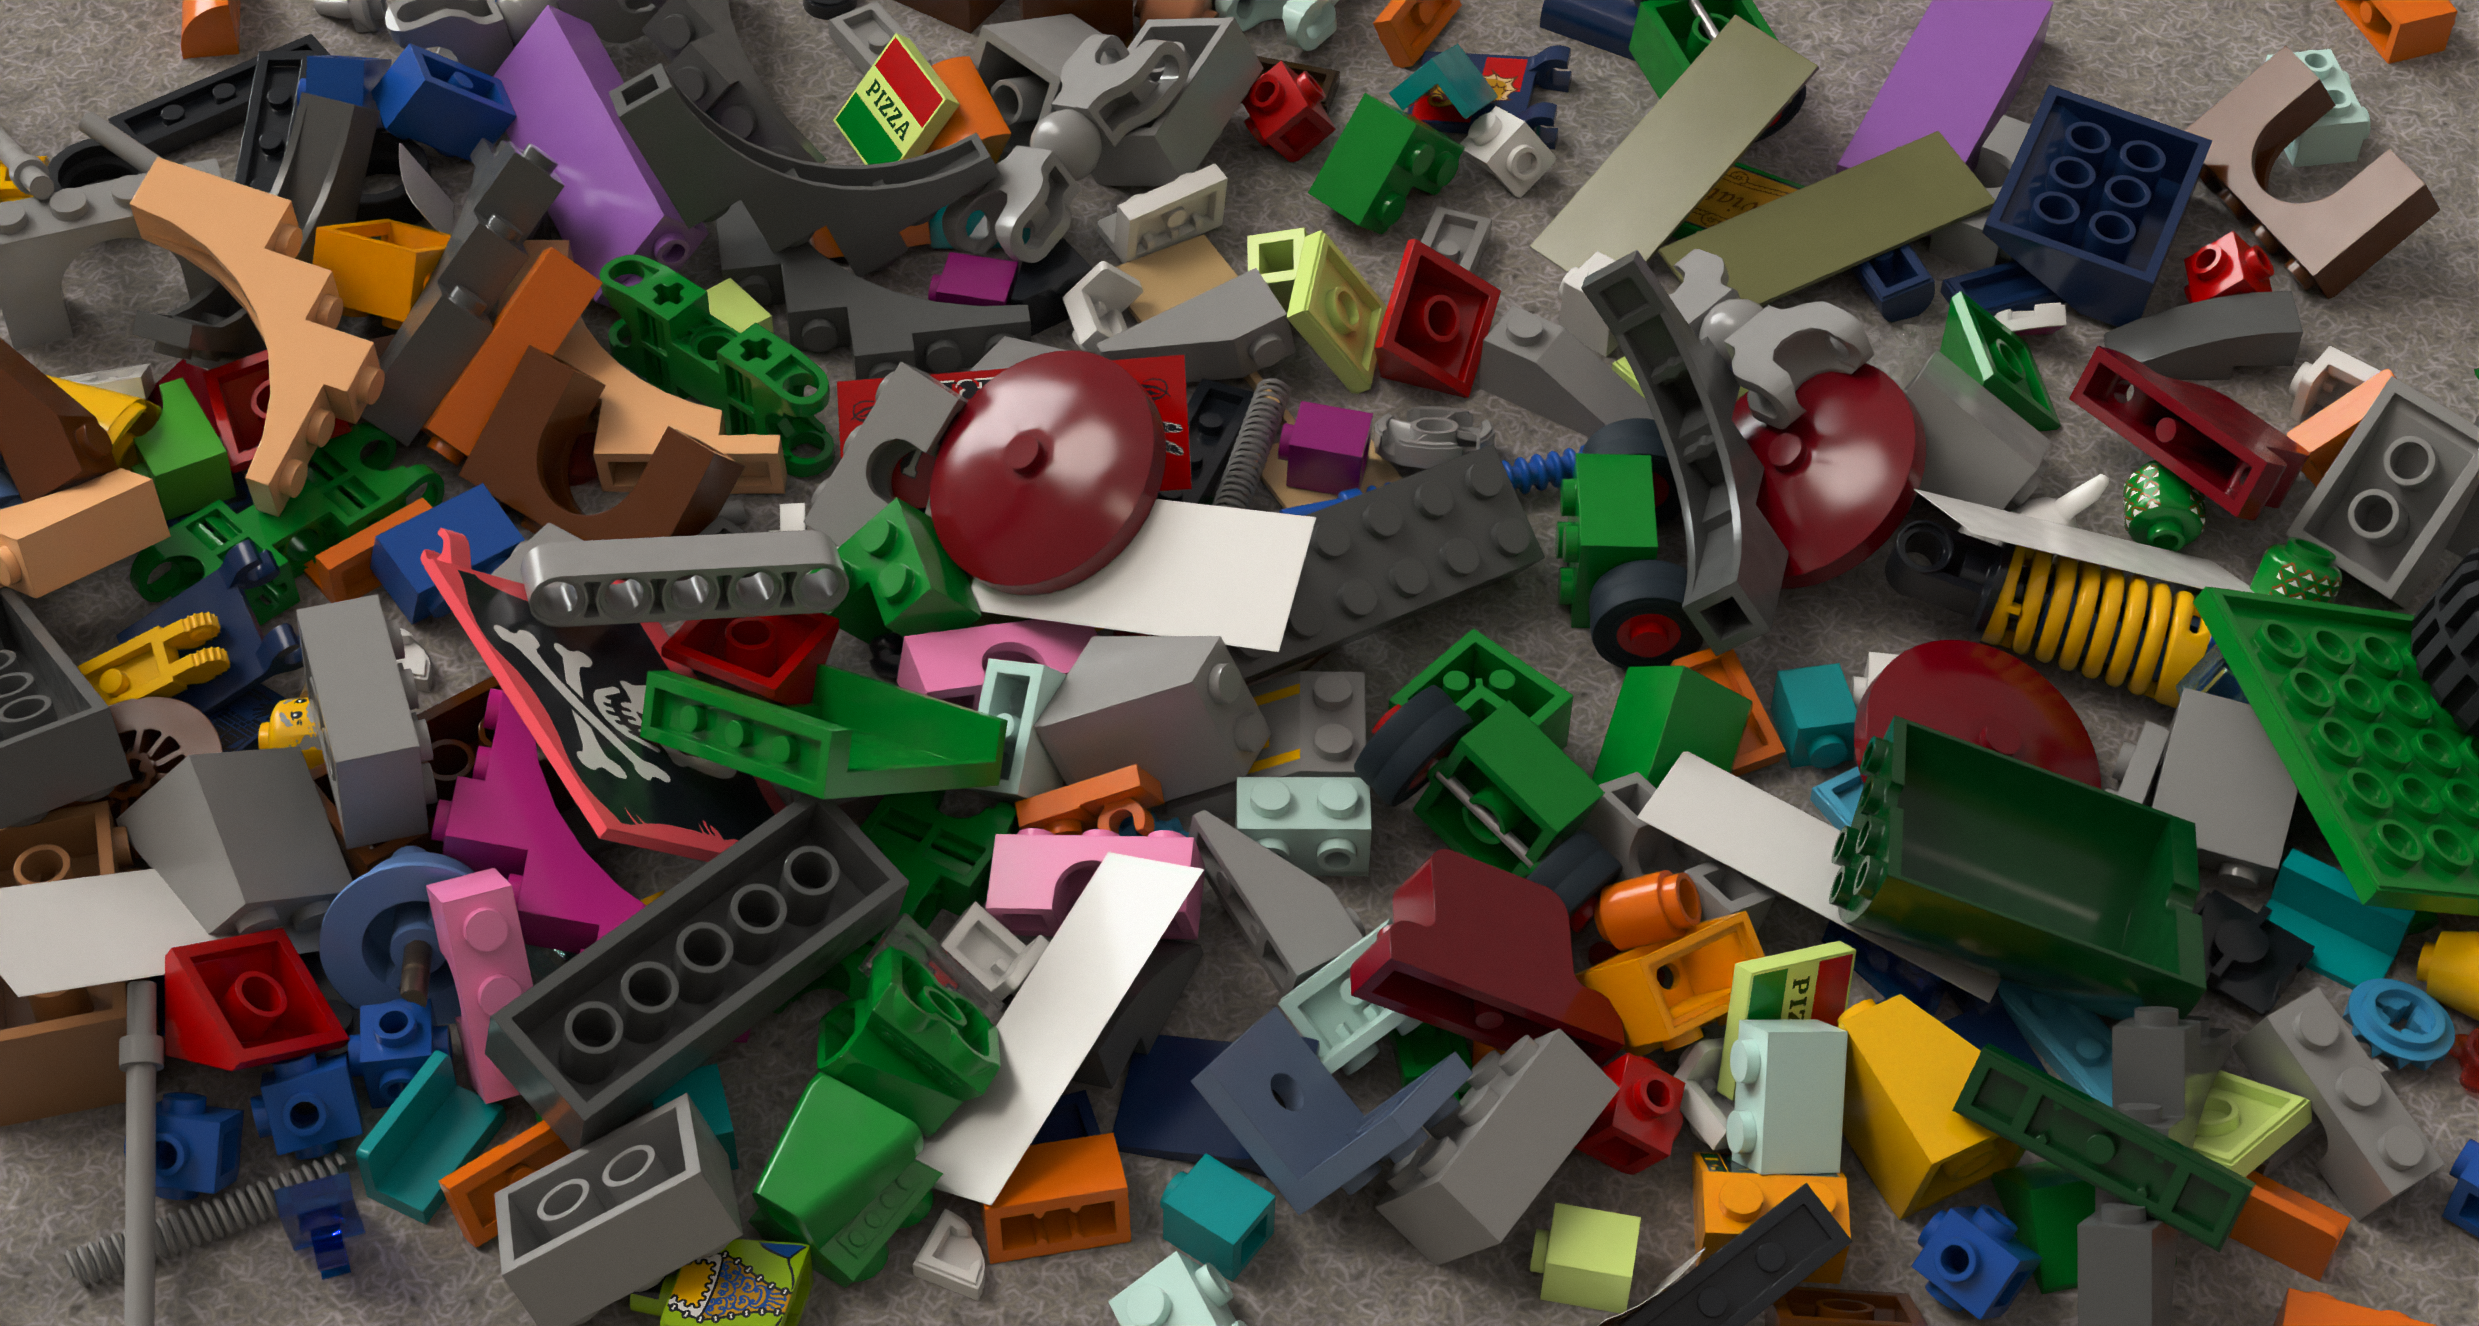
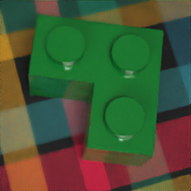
[1308,93,1465,235]
[808,497,982,644]
[1388,628,1573,750]

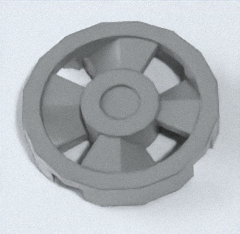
[1374,406,1495,469]

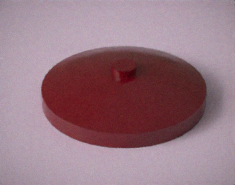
[930,350,1166,595]
[1731,363,1926,589]
[1854,640,2101,789]

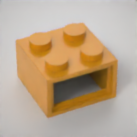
[313,219,451,329]
[1575,911,1765,1056]

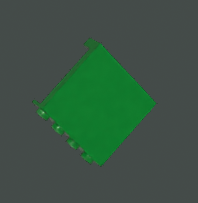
[640,664,1008,800]

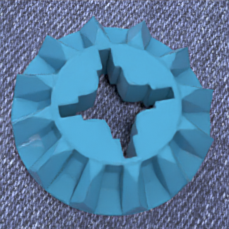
[2342,978,2455,1071]

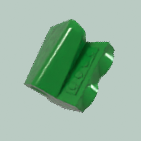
[817,945,1001,1138]
[748,1072,943,1288]

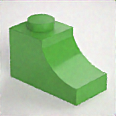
[130,377,236,521]

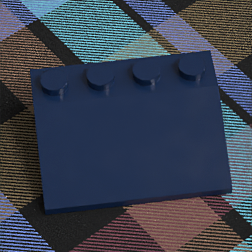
[1982,85,2213,327]

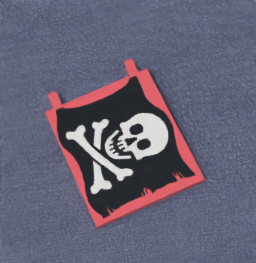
[420,528,786,862]

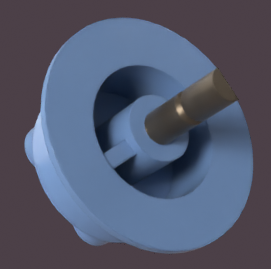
[319,846,475,1025]

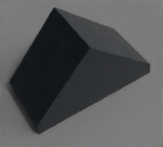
[1011,237,1093,336]

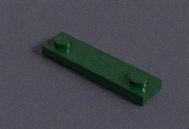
[1952,1043,2256,1253]

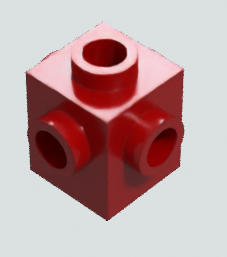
[1242,61,1336,163]
[2184,231,2274,303]
[1574,1053,1686,1175]

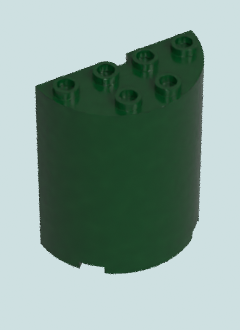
[1829,715,2207,1022]

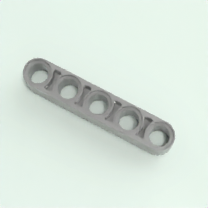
[520,530,849,627]

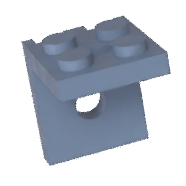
[1191,1007,1473,1216]

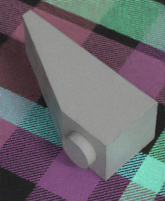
[1096,268,1296,383]
[1479,305,1654,438]
[1188,810,1366,996]

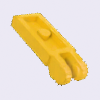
[77,612,230,706]

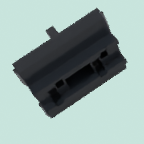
[2192,889,2315,1017]

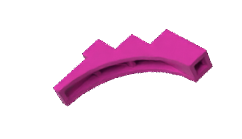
[431,688,752,1043]

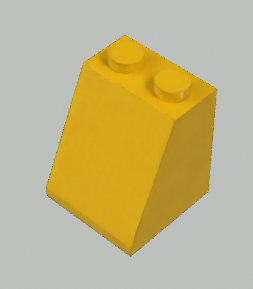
[1837,994,2026,1220]

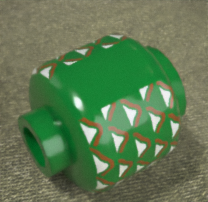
[2123,460,2206,551]
[2250,537,2343,604]

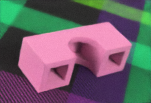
[897,619,1098,711]
[986,828,1205,940]
[426,868,533,1104]

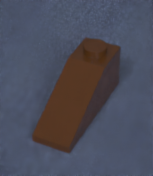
[0,338,119,503]

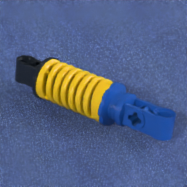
[1885,520,2250,711]

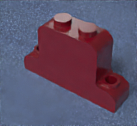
[2069,346,2310,521]
[1350,849,1625,1067]

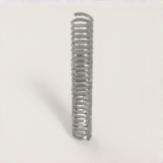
[1212,378,1291,509]
[64,1152,347,1288]

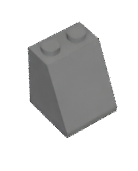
[972,13,1108,160]
[1903,350,2051,510]
[1033,636,1272,802]
[2150,687,2298,889]
[116,746,353,935]

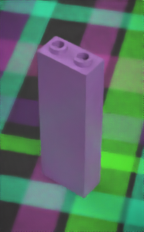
[1836,0,2053,237]
[493,5,709,309]

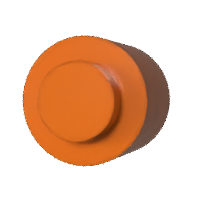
[1594,870,1702,951]

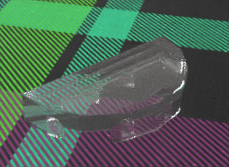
[1866,324,1934,390]

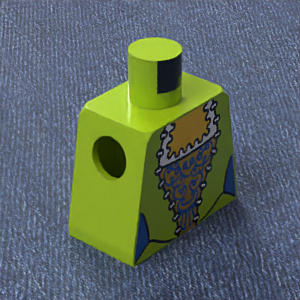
[630,1239,814,1326]

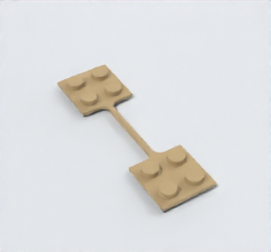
[1116,234,1402,509]

